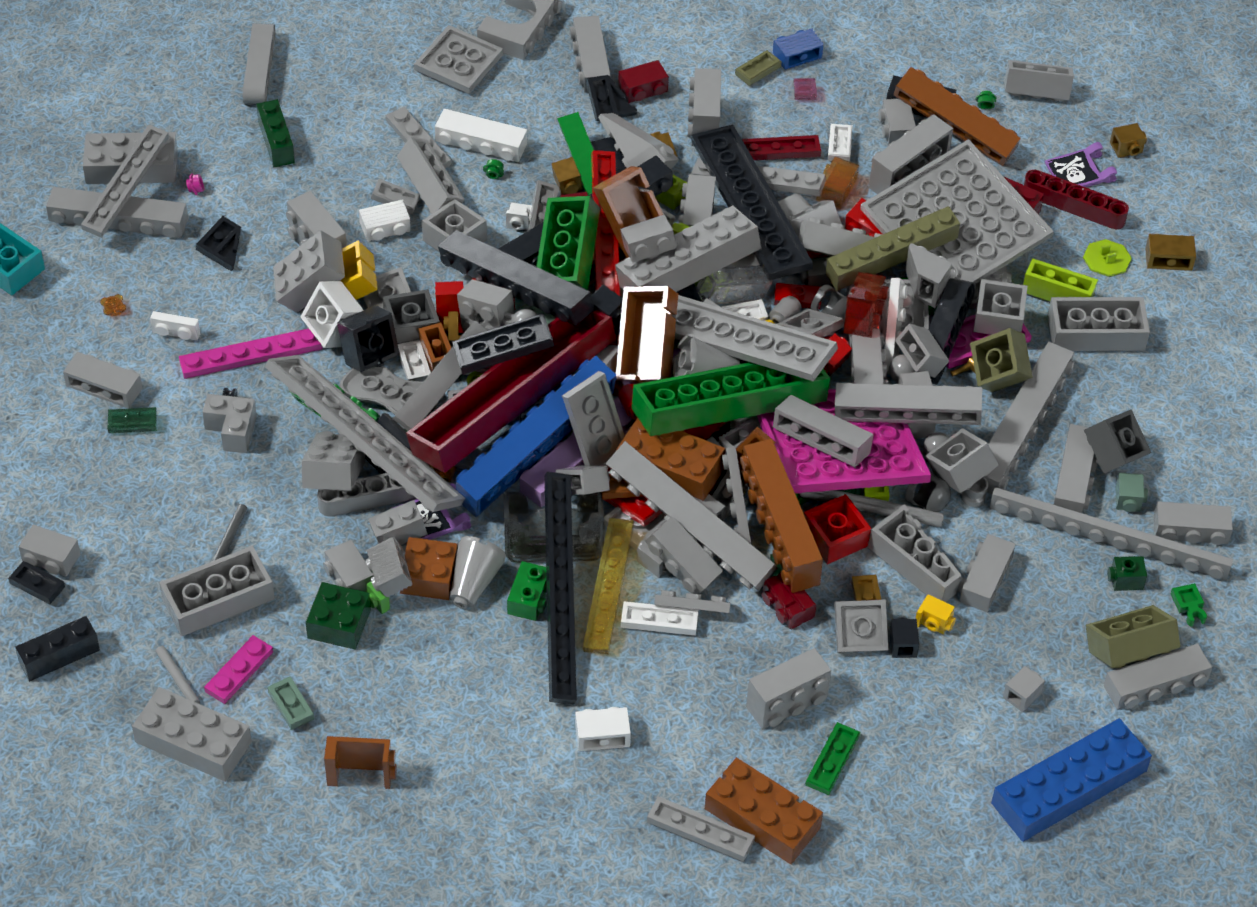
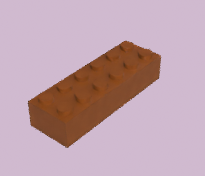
[740,438,823,593]

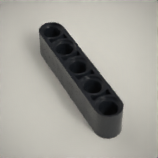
[928,278,975,385]

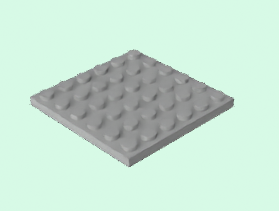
[861,139,1054,284]

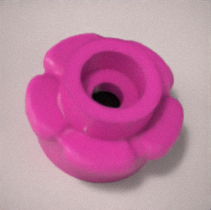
[186,174,205,195]

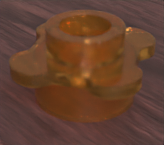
[100,294,126,317]

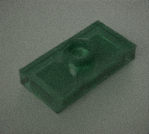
[107,407,157,433]

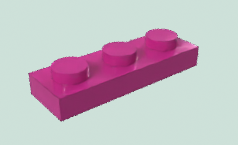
[204,635,273,704]

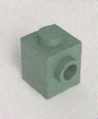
[1115,472,1148,512]

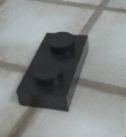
[8,561,65,604]

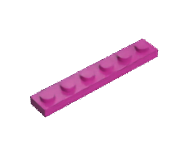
[179,328,322,379]

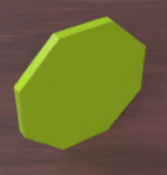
[1083,239,1132,277]

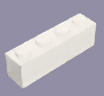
[435,109,527,162]

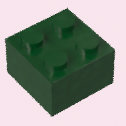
[306,582,371,650]

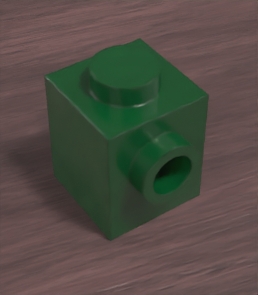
[1107,556,1147,591]

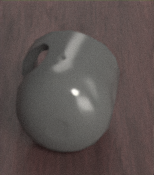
[811,284,850,325]
[905,474,951,512]

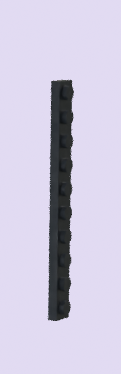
[544,471,577,705]

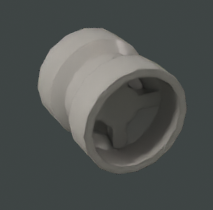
[961,477,988,507]

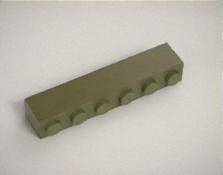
[826,206,960,291]

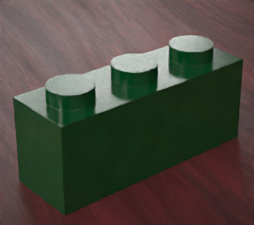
[256,99,295,168]

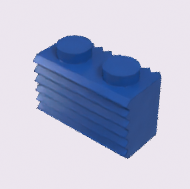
[773,28,824,70]

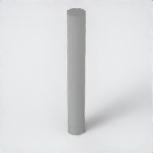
[155,646,200,704]

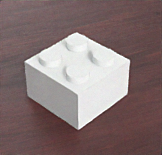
[300,281,364,348]

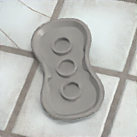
[339,366,438,415]

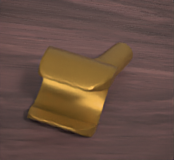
[950,357,975,377]

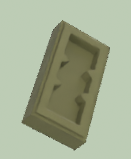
[735,50,782,86]

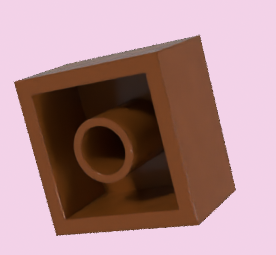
[400,537,458,600]

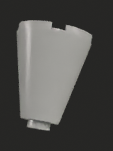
[672,335,740,377]
[450,536,506,609]

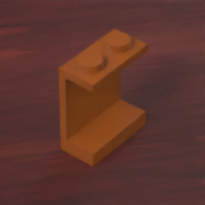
[324,736,397,789]

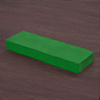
[805,722,861,795]

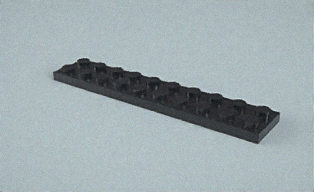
[691,124,813,281]

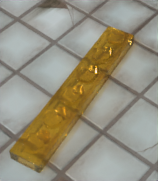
[583,518,634,655]

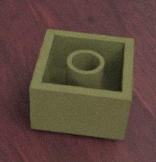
[970,328,1033,392]

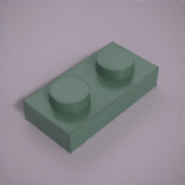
[267,676,314,730]

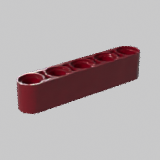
[1024,169,1129,230]

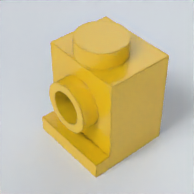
[916,594,956,635]

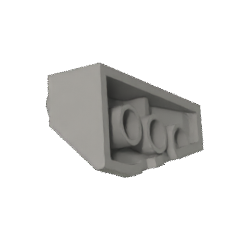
[598,113,679,169]

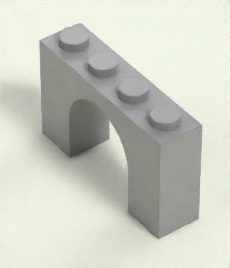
[477,0,562,60]

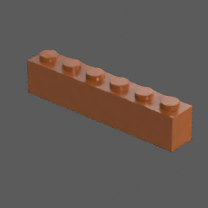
[894,67,1021,166]

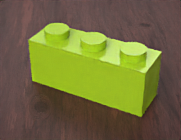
[1023,258,1098,301]

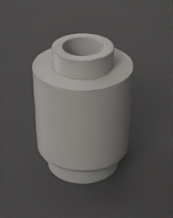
[769,296,801,324]

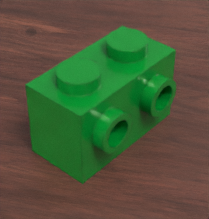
[507,561,547,621]

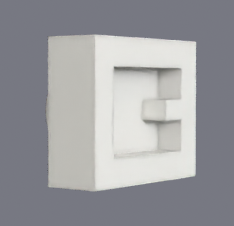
[506,203,532,231]

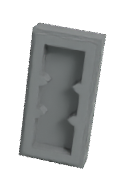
[371,178,420,215]

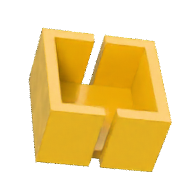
[340,240,378,300]

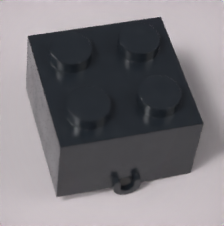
[337,305,400,372]

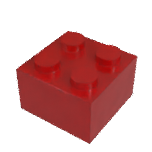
[804,494,872,565]

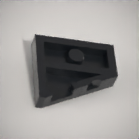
[586,75,637,121]
[196,216,241,271]

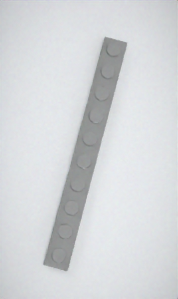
[990,487,1233,580]

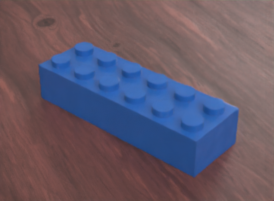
[991,718,1152,842]

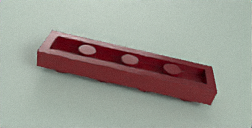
[742,135,821,161]

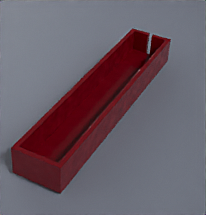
[406,310,616,473]

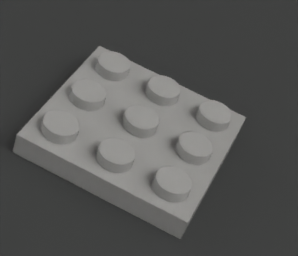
[414,25,503,94]

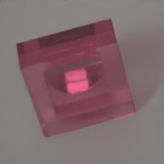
[793,78,817,100]

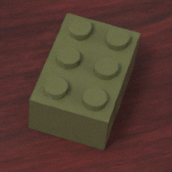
[1085,605,1180,668]

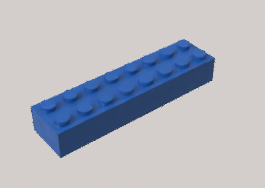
[456,356,616,517]

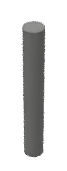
[212,504,247,561]

